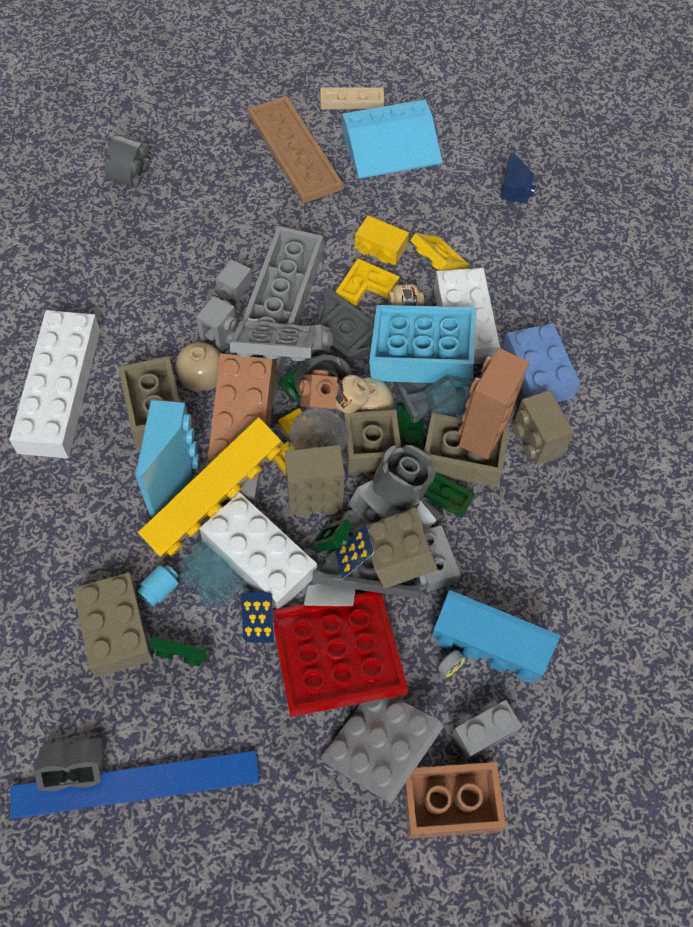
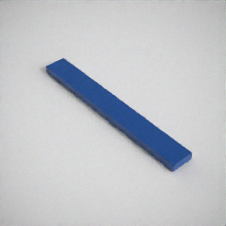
[10,751,259,819]

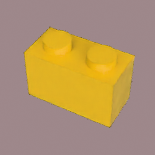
[354,216,409,265]

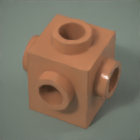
[299,370,338,409]

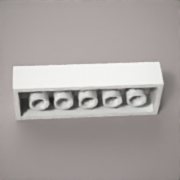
[10,310,100,458]

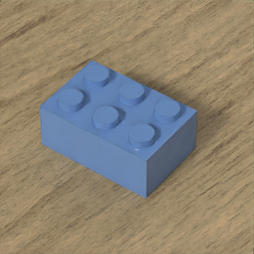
[503,323,580,402]

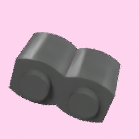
[34,738,105,791]

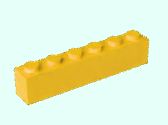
[138,417,284,557]

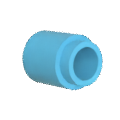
[137,565,179,607]

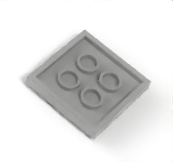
[230,321,316,361]
[321,697,444,804]

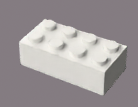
[434,268,500,364]
[199,493,317,610]

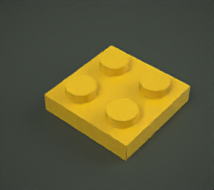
[410,233,470,271]

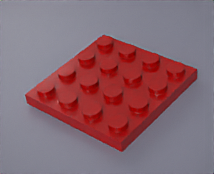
[273,592,408,718]

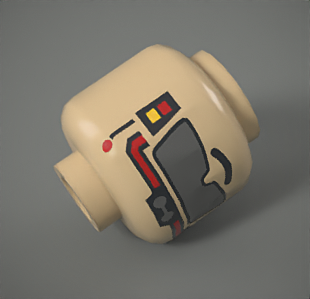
[388,284,424,306]
[335,375,370,413]

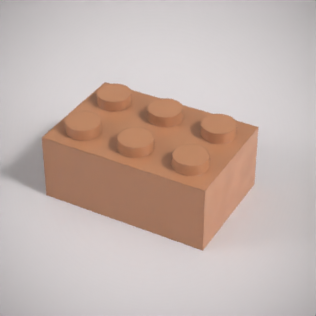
[403,762,506,839]

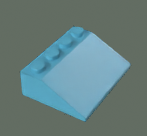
[342,99,442,179]
[369,305,477,384]
[136,400,200,519]

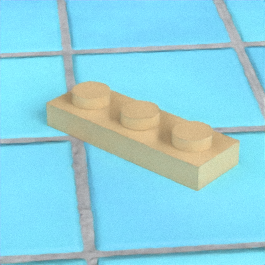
[320,88,384,109]

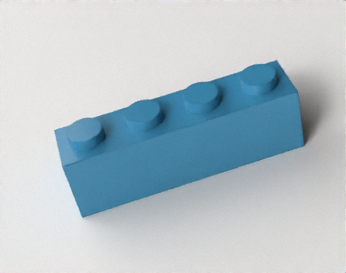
[431,590,560,683]

